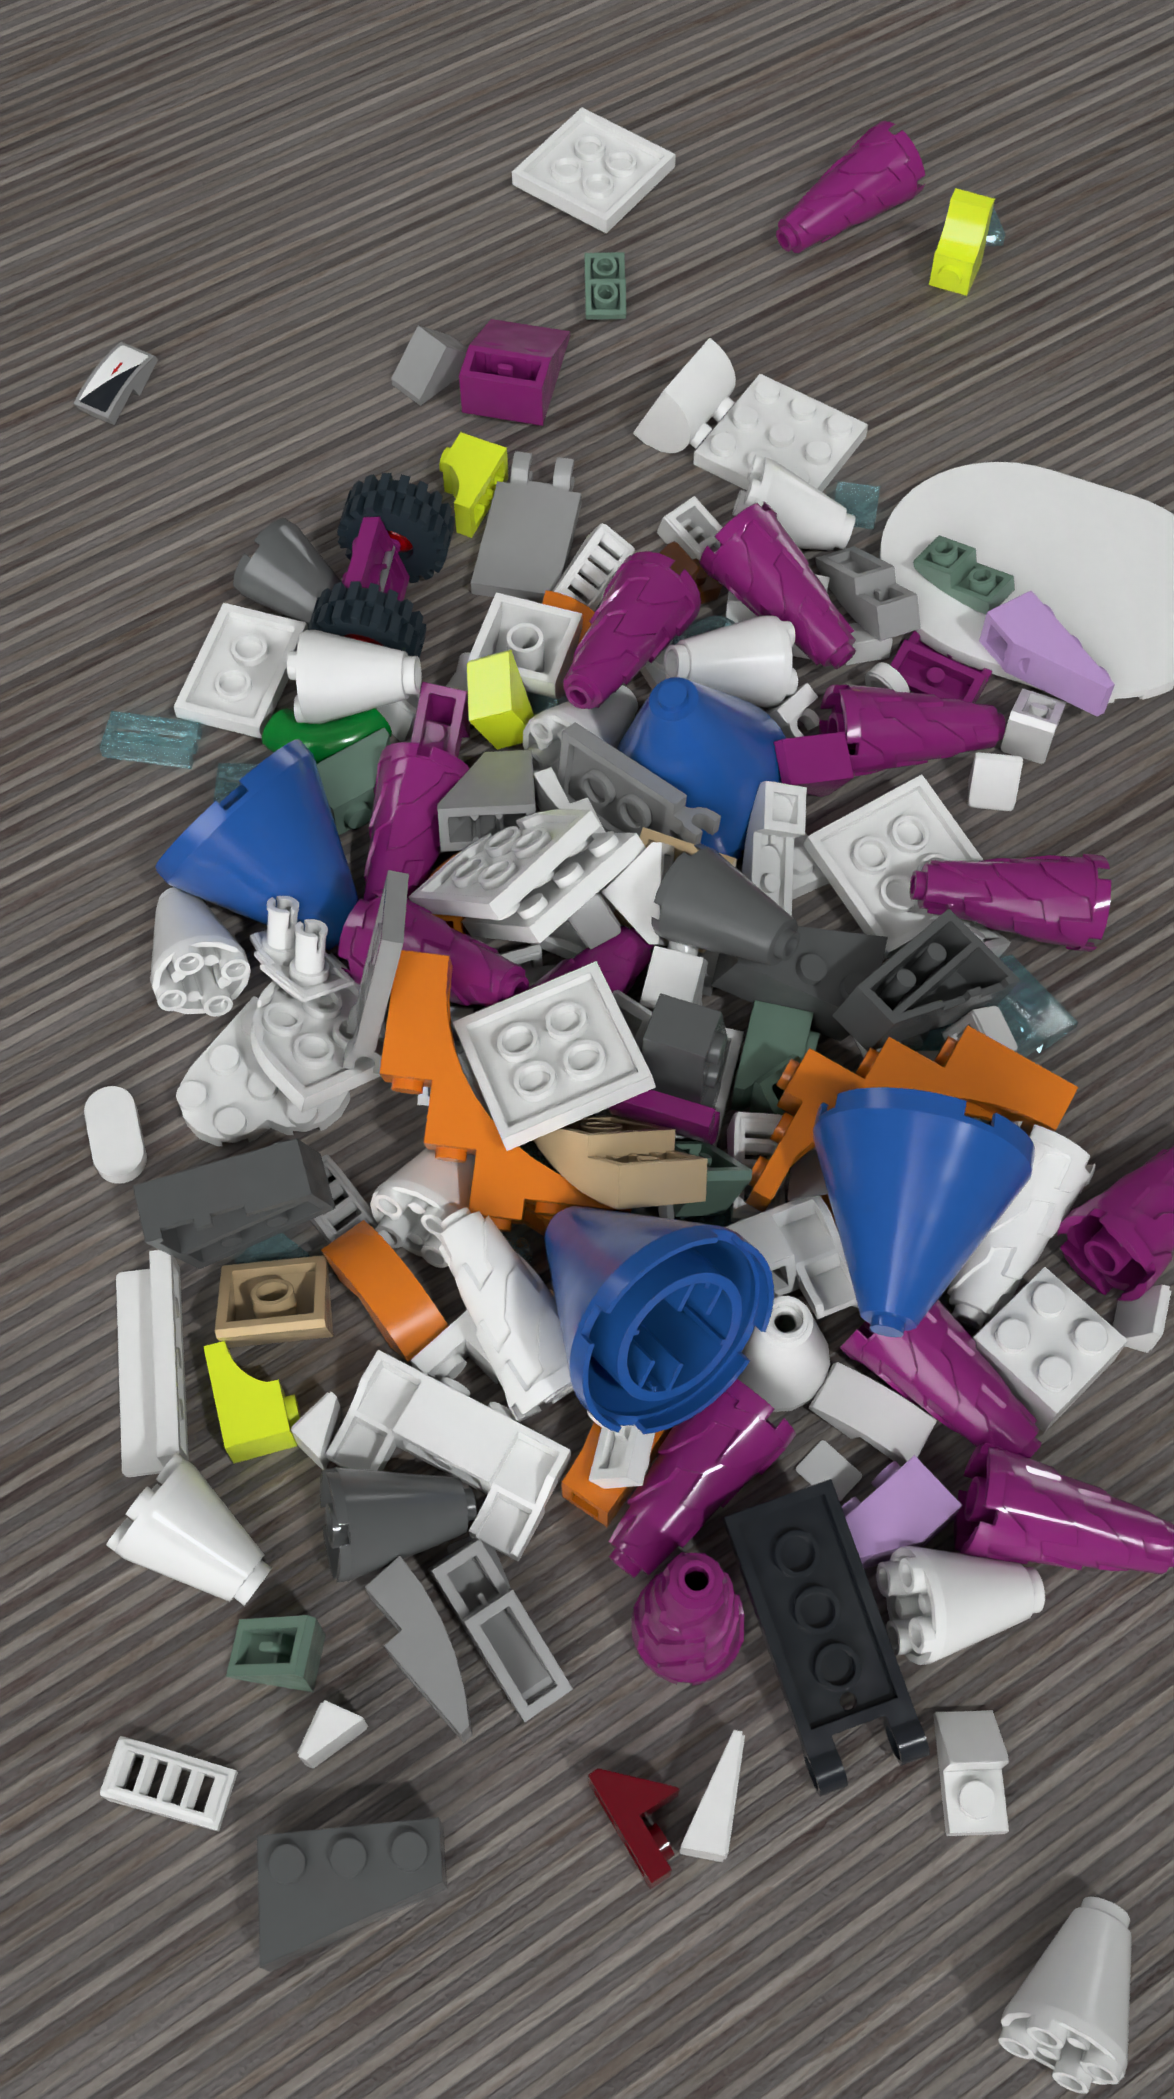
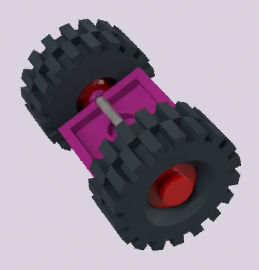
[308,473,455,659]

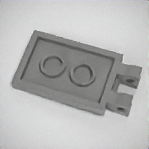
[471,451,582,604]
[557,722,721,845]
[343,870,409,1074]

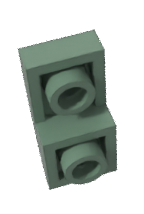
[585,252,626,320]
[913,535,1015,615]

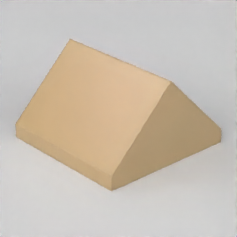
[215,1255,333,1348]

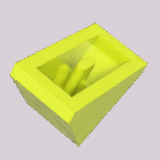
[467,649,534,750]

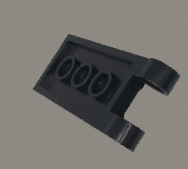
[722,1479,930,1797]

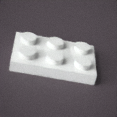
[173,603,308,739]

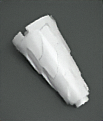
[947,1121,1096,1329]
[439,1207,574,1422]

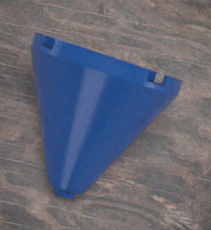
[617,677,786,859]
[155,739,359,951]
[813,1087,1035,1337]
[545,1206,774,1435]

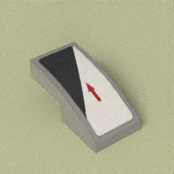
[73,342,158,425]

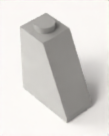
[437,750,536,852]

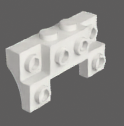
[725,1196,857,1319]
[325,1350,571,1562]

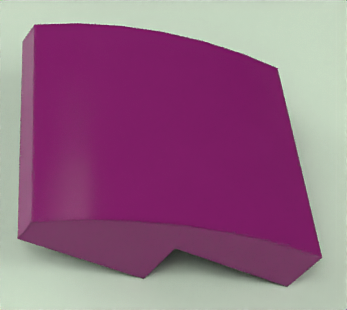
[890,631,993,703]
[609,1090,720,1145]

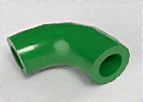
[262,708,392,764]

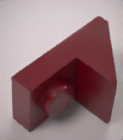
[588,1768,680,1889]

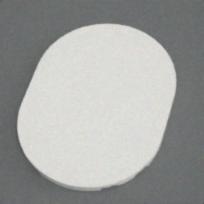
[879,462,1174,703]

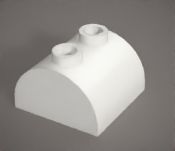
[633,338,736,453]
[467,593,583,699]

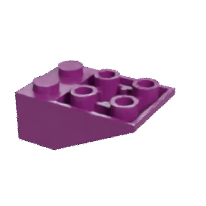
[459,319,570,426]

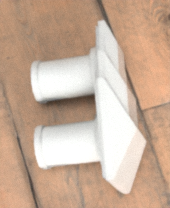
[250,896,354,1002]

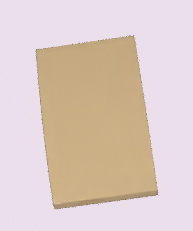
[534,1115,708,1210]

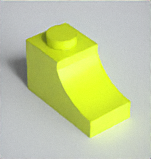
[929,188,995,296]
[439,432,509,538]
[203,1341,301,1464]

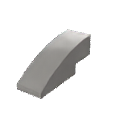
[815,546,921,641]
[427,1538,573,1722]
[365,1556,473,1743]

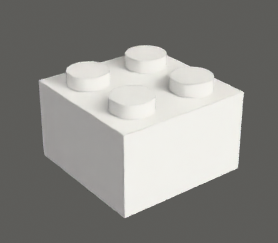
[973,1267,1128,1433]

